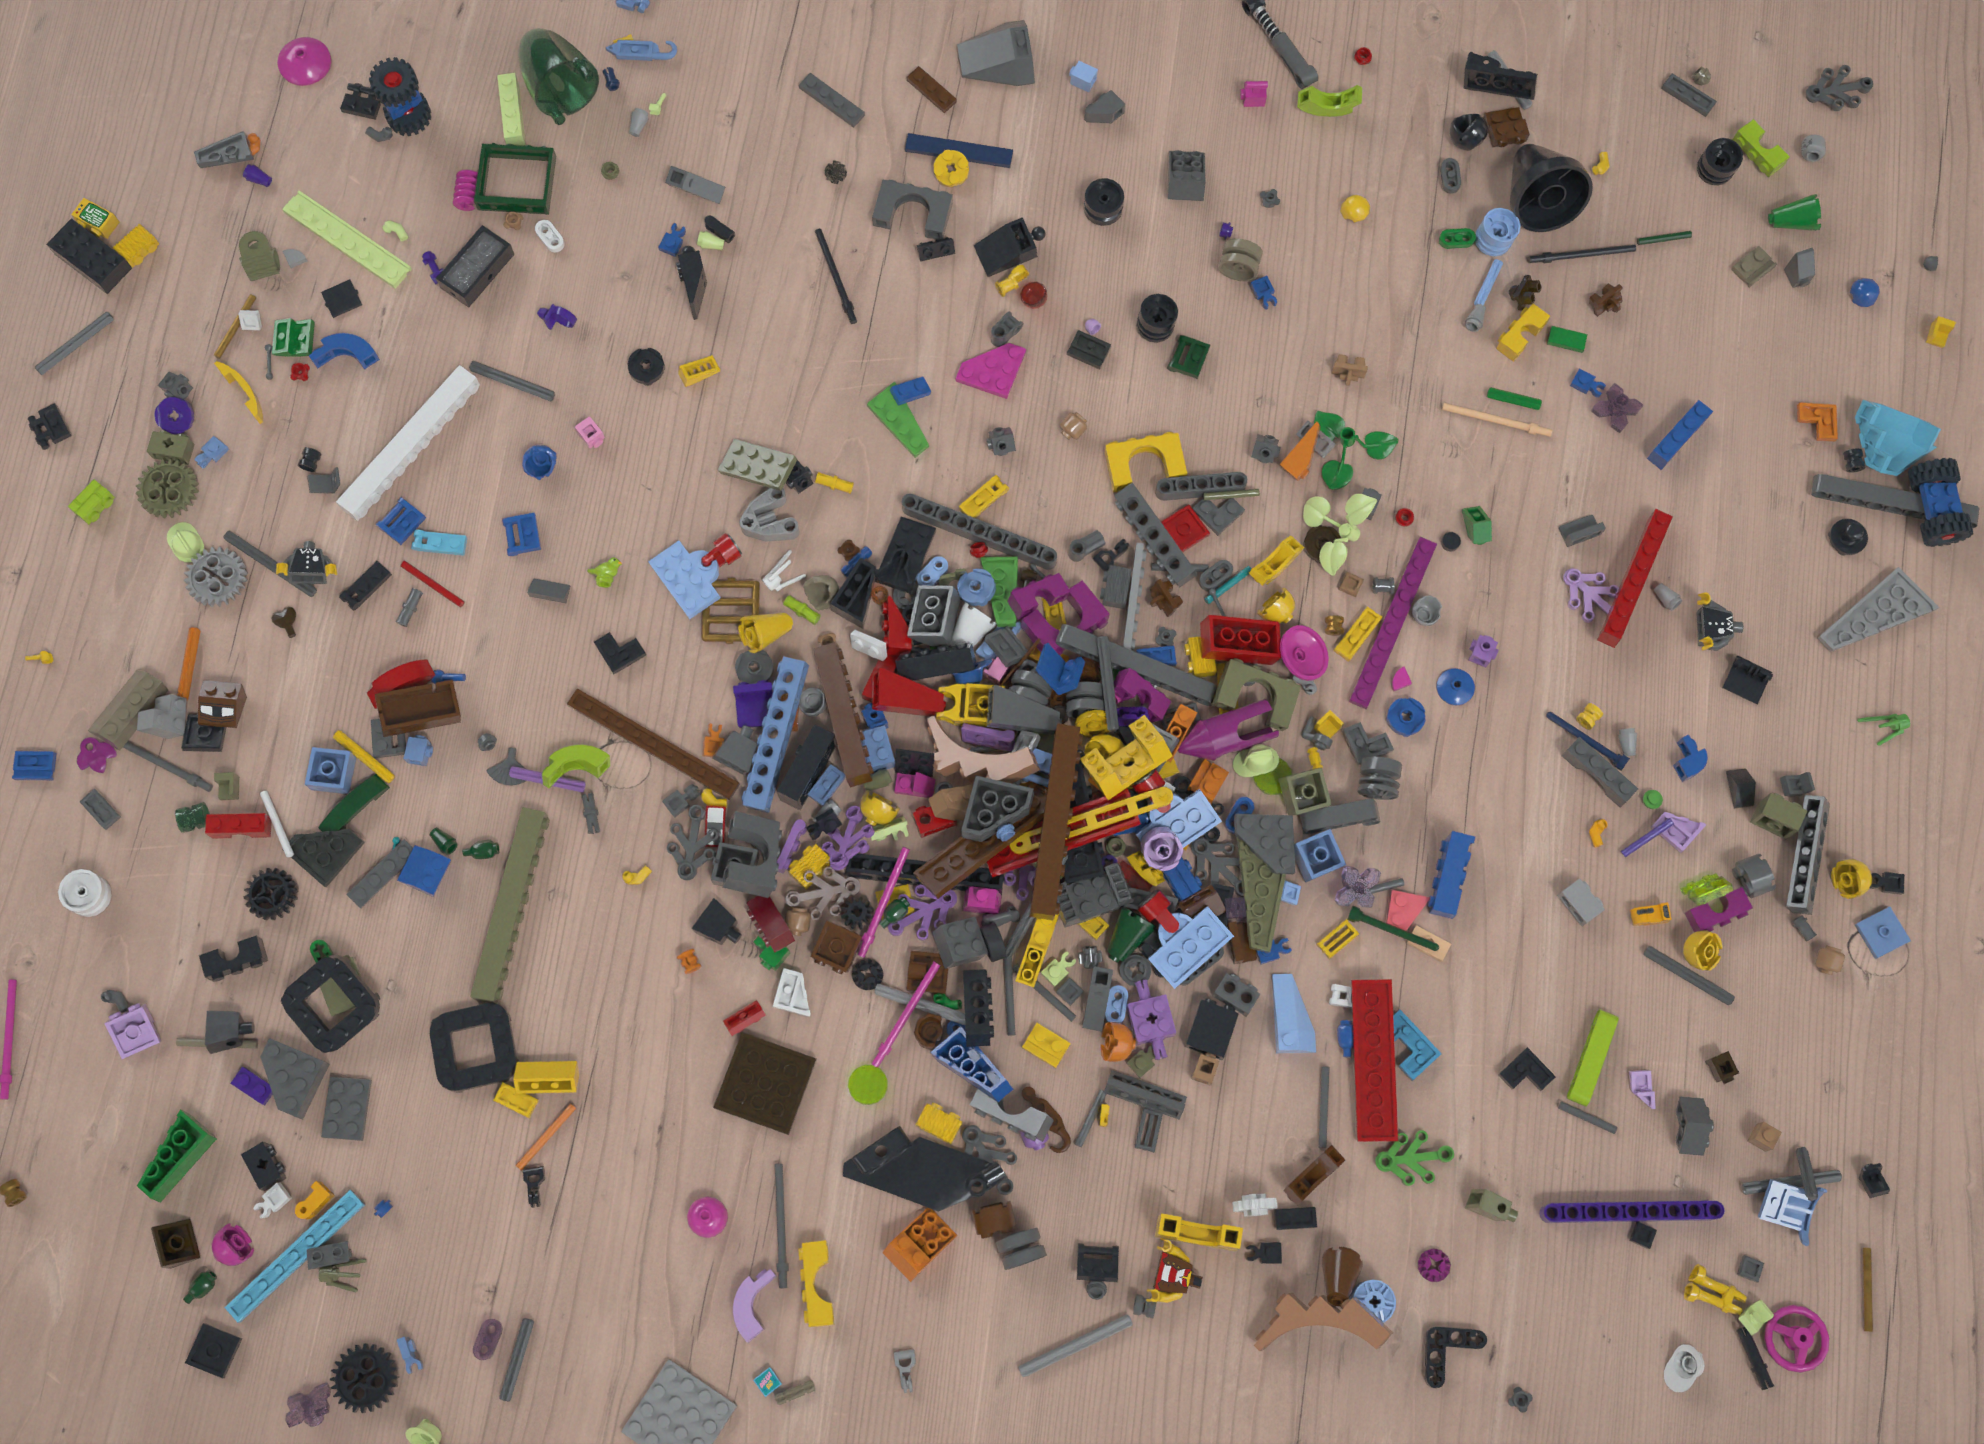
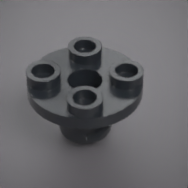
[1828,519,1868,556]

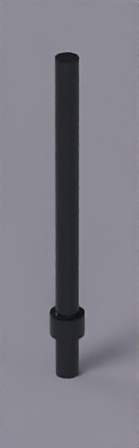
[815,228,857,324]
[1528,244,1636,264]

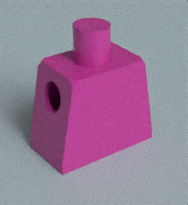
[963,887,1002,914]

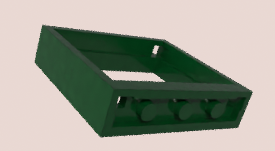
[474,143,556,215]

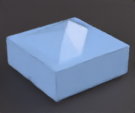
[1281,881,1301,905]

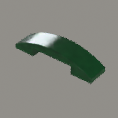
[318,774,390,832]

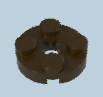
[1303,525,1341,564]

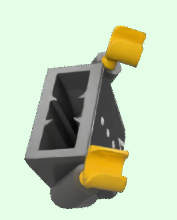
[276,541,337,584]
[1696,592,1744,651]

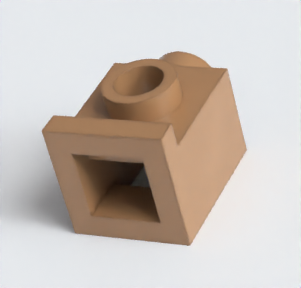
[1191,1053,1220,1086]

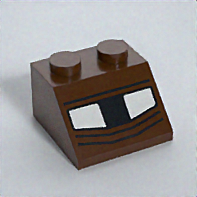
[198,680,247,728]

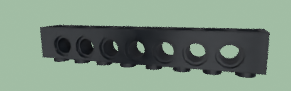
[846,853,1004,895]

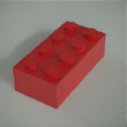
[1200,615,1282,665]

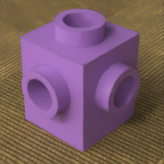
[1468,635,1498,668]

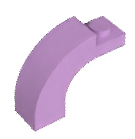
[733,1269,777,1343]

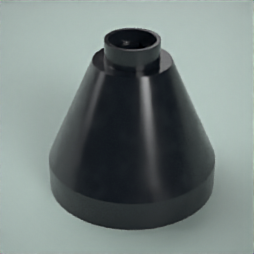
[1510,144,1593,232]

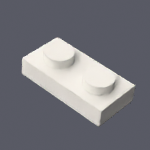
[850,630,887,661]

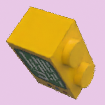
[71,198,120,239]

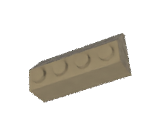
[88,670,168,751]

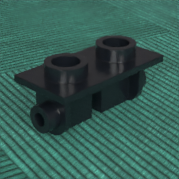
[917,237,955,262]

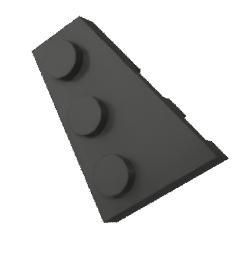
[194,131,254,169]

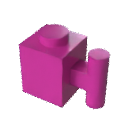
[1240,81,1268,107]

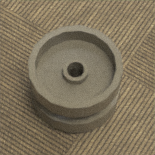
[1218,239,1263,282]

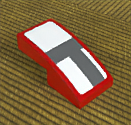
[705,806,727,848]

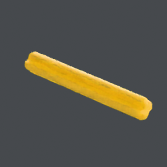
[333,730,395,783]

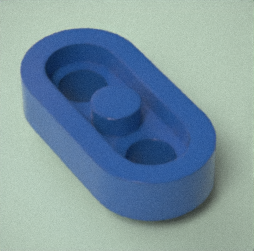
[1225,797,1254,834]

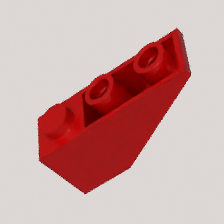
[881,596,912,656]

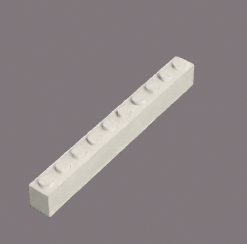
[336,365,480,521]

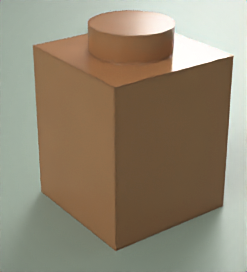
[1747,1122,1782,1152]

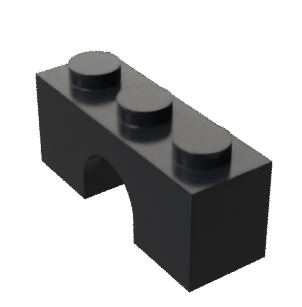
[199,935,268,982]

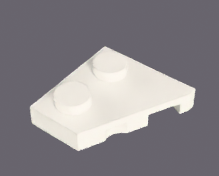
[772,968,811,1017]

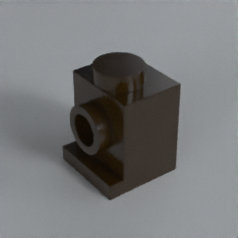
[1705,1051,1739,1084]

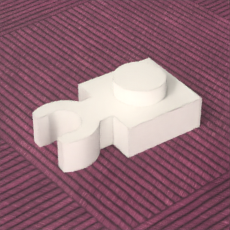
[253,1183,292,1218]

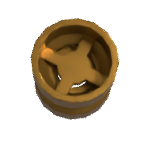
[0,1179,27,1207]

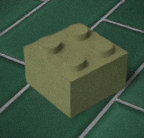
[1278,767,1332,815]
[1750,793,1807,840]

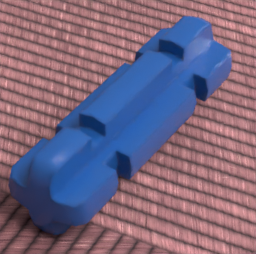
[841,546,872,577]

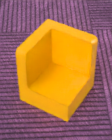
[1926,316,1956,348]
[1314,710,1344,739]

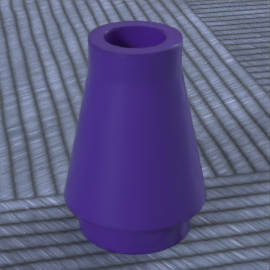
[243,164,272,187]

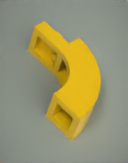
[1249,535,1305,586]

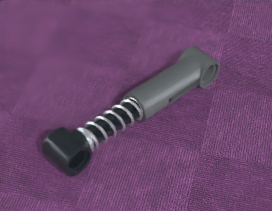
[1242,0,1319,89]

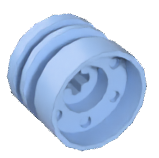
[1475,208,1521,257]
[1349,1280,1396,1322]

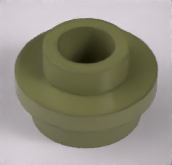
[601,162,619,180]
[1106,837,1126,857]

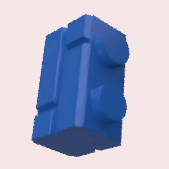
[1162,857,1202,902]

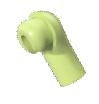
[382,220,408,241]

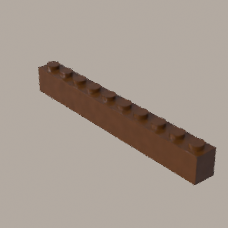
[1029,723,1083,921]

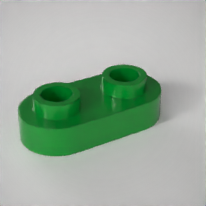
[1439,228,1476,249]

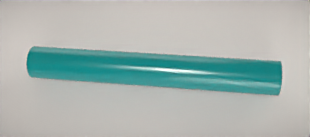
[1204,566,1251,605]

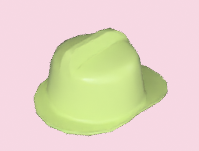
[167,522,204,562]
[1233,744,1279,777]
[405,1419,442,1444]

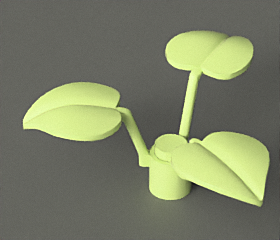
[1303,494,1377,576]

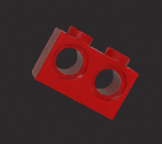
[913,806,957,838]

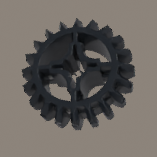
[243,868,299,921]

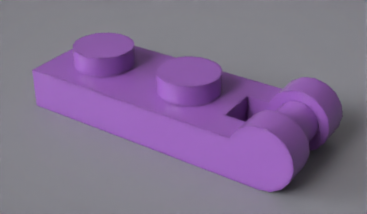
[961,723,1015,751]
[777,819,807,874]

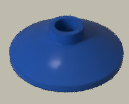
[1436,668,1475,706]

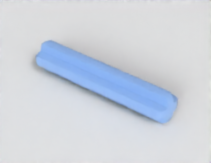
[1474,259,1503,306]

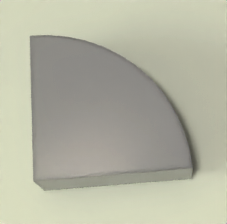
[283,249,308,268]

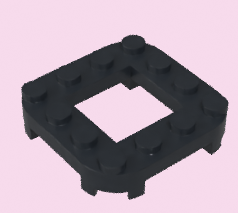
[281,955,380,1053]
[429,1003,519,1093]

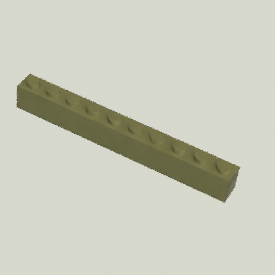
[470,807,550,1004]

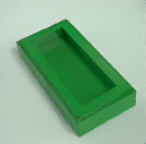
[1547,326,1588,353]

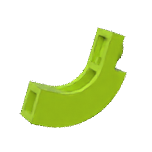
[1297,85,1362,117]
[542,745,611,788]

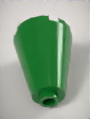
[1768,194,1821,231]

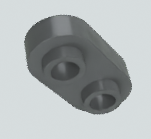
[1440,158,1461,194]
[1199,560,1233,591]

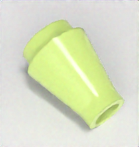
[697,231,725,251]

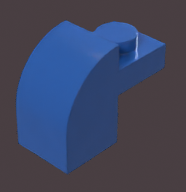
[1673,735,1708,782]

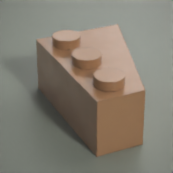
[929,784,974,821]

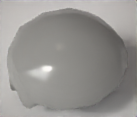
[1412,595,1442,626]
[799,687,827,716]

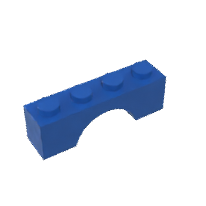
[1647,400,1713,470]

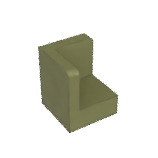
[214,772,240,800]

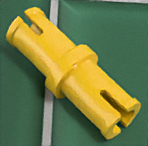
[815,472,854,494]

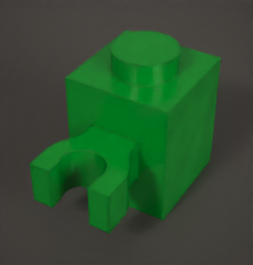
[754,936,790,971]

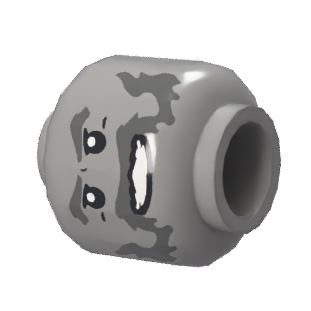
[1801,135,1826,162]

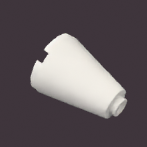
[950,603,996,647]

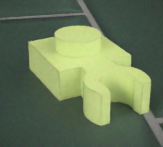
[1041,952,1076,987]

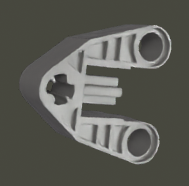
[740,488,800,542]

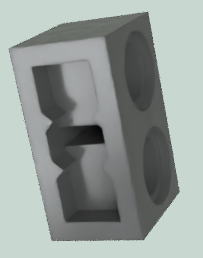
[1213,973,1260,1017]

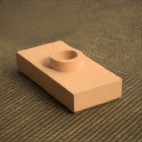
[1407,925,1451,962]

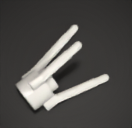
[762,550,806,592]

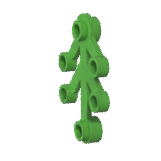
[1375,1130,1454,1186]

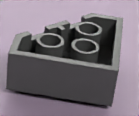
[961,776,1034,842]
[260,1038,330,1120]

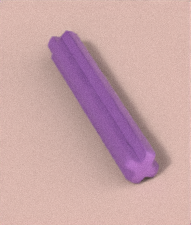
[509,766,586,792]

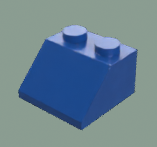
[397,845,451,897]

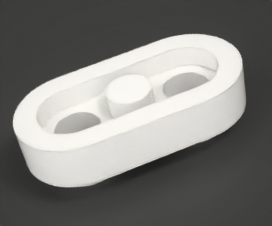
[535,220,564,253]

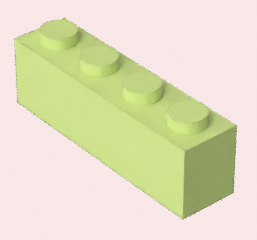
[497,73,526,146]

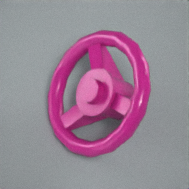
[1764,1305,1830,1373]

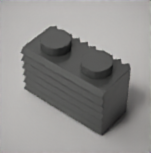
[1100,565,1132,609]

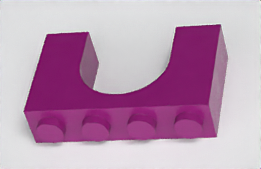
[1021,580,1110,655]

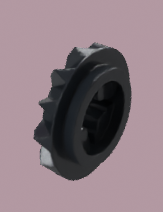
[852,959,884,990]

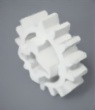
[1232,1194,1277,1217]

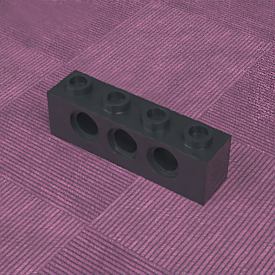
[963,969,994,1047]

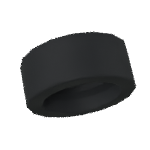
[980,923,1007,962]

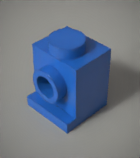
[862,703,889,730]

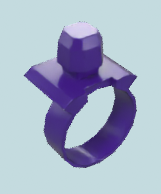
[537,304,577,330]

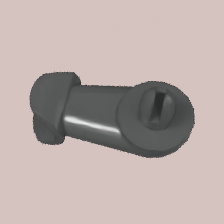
[981,905,1020,927]

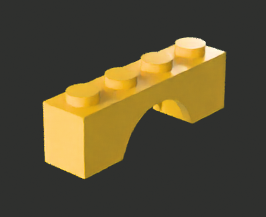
[798,1240,835,1328]

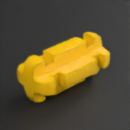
[1307,747,1323,769]

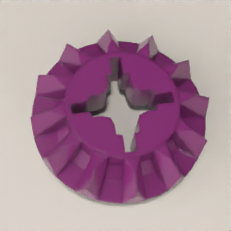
[1418,1248,1451,1282]

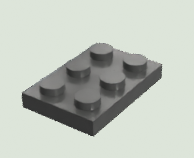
[321,1077,372,1141]

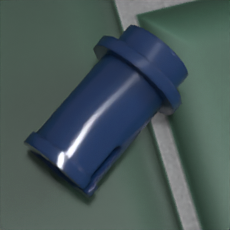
[603,67,620,91]

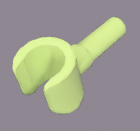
[649,93,666,115]

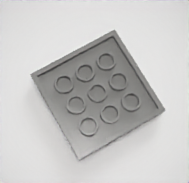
[621,1359,738,1444]

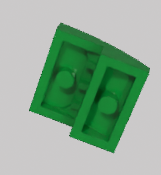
[272,318,315,357]

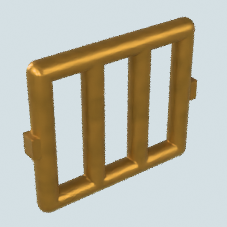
[701,578,760,644]

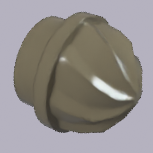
[1692,66,1711,85]

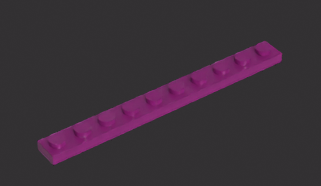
[1349,537,1437,710]

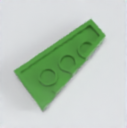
[867,382,929,458]
[981,557,1018,627]

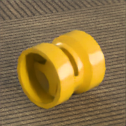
[1576,703,1603,730]

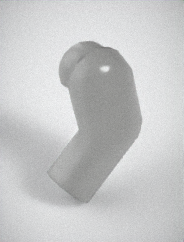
[1292,675,1317,695]

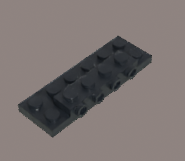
[1044,762,1105,884]

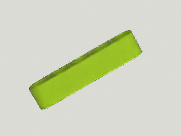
[1567,1009,1619,1107]

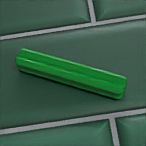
[1487,387,1542,410]

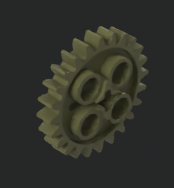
[136,459,199,519]

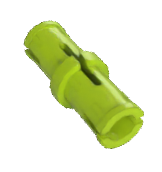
[783,595,821,625]

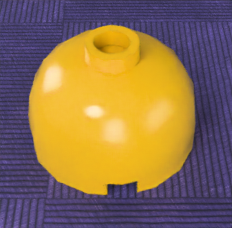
[1257,588,1295,624]
[860,790,900,826]
[1831,859,1872,899]
[1683,931,1723,971]

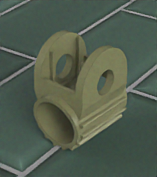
[239,231,280,281]

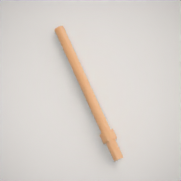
[1442,403,1552,437]

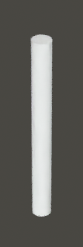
[260,791,294,857]

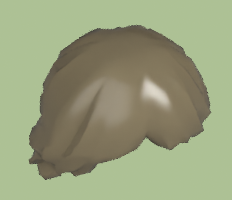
[803,575,839,611]

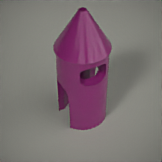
[1178,699,1279,761]

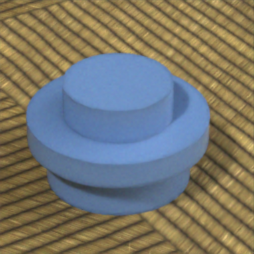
[996,823,1015,841]

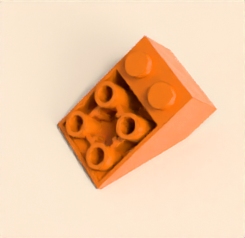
[882,1208,958,1282]

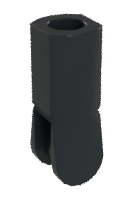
[705,215,735,243]

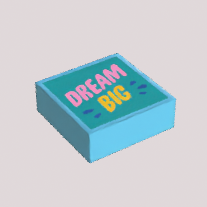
[753,1367,782,1397]

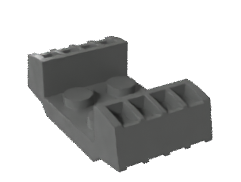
[1057,863,1135,928]

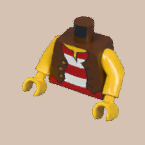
[1146,1238,1203,1303]

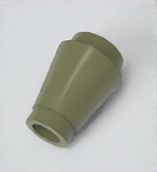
[863,768,893,791]

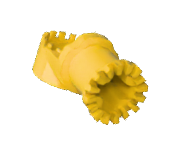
[995,265,1029,297]

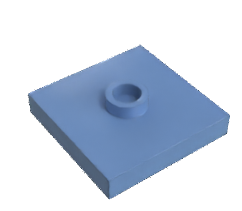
[1855,907,1911,959]

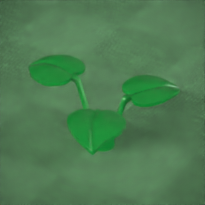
[1314,411,1399,490]

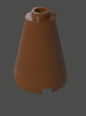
[1322,1247,1363,1306]

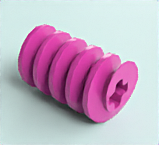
[452,170,478,211]

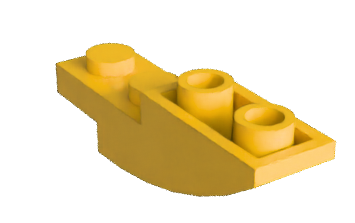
[1015,914,1059,988]

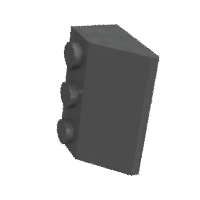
[907,585,960,647]

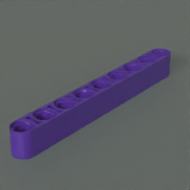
[1539,1201,1725,1223]

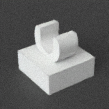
[238,310,262,330]

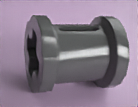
[1373,577,1395,594]

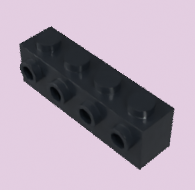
[895,641,977,681]

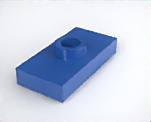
[1136,646,1177,666]

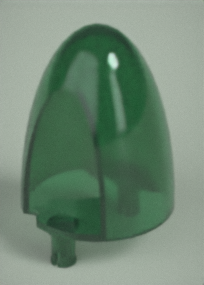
[518,28,599,125]

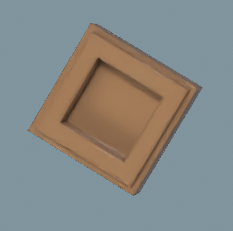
[1339,572,1364,597]

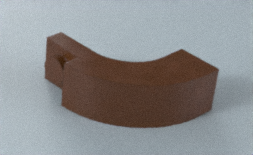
[1283,1145,1345,1206]

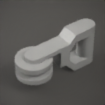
[894,1349,916,1393]

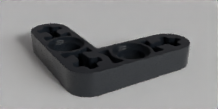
[1425,1327,1487,1388]

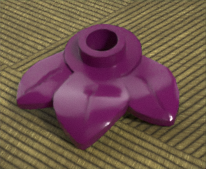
[77,737,117,773]

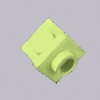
[1738,1299,1774,1335]

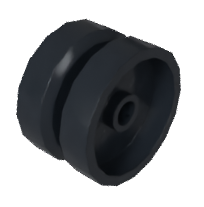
[1084,178,1124,226]

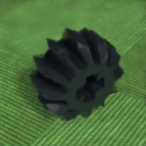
[841,897,874,930]

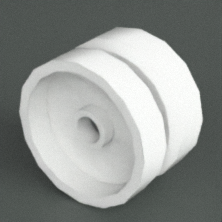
[58,869,112,917]

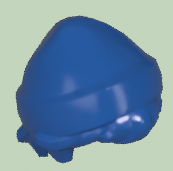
[522,445,557,480]

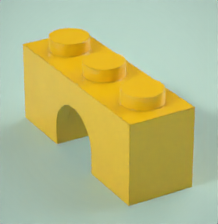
[1496,303,1551,362]

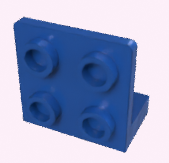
[1036,643,1085,695]

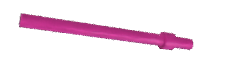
[857,847,910,958]
[871,962,941,1068]
[0,980,17,1100]

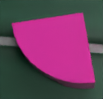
[1392,666,1412,692]

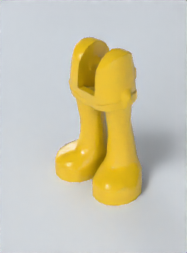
[1684,1264,1747,1315]

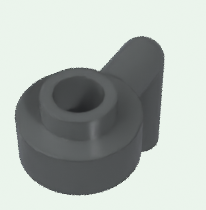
[1302,716,1333,751]

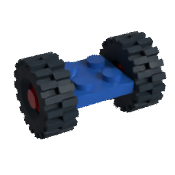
[369,57,432,136]
[1908,458,1973,547]

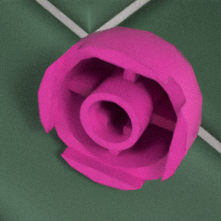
[687,1196,728,1238]
[211,1223,254,1266]

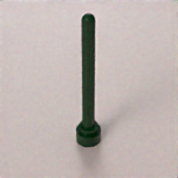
[1347,906,1439,951]

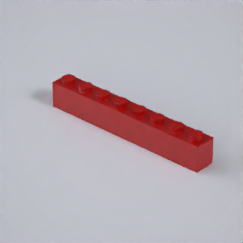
[1597,509,1673,648]

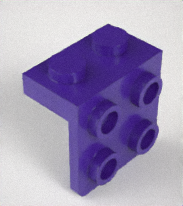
[733,680,774,729]

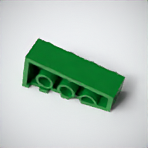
[137,1109,217,1203]

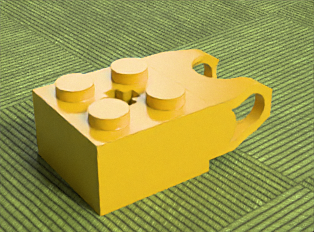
[936,683,1005,729]

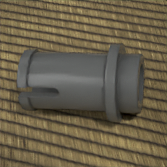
[1792,915,1817,941]

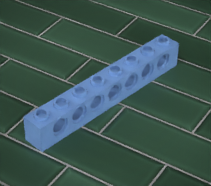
[742,656,809,813]

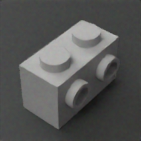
[1557,879,1605,927]

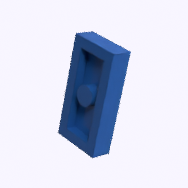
[890,376,931,405]

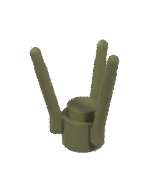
[319,1259,367,1293]

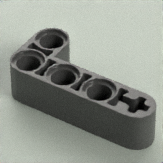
[1300,799,1381,834]

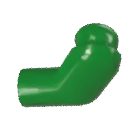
[933,993,962,1010]

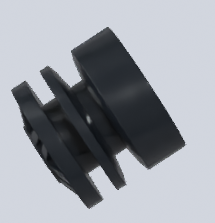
[1697,138,1743,186]
[1136,294,1178,343]

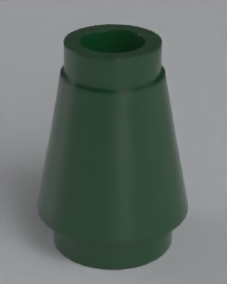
[429,827,458,855]

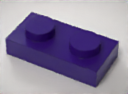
[230,1067,273,1106]

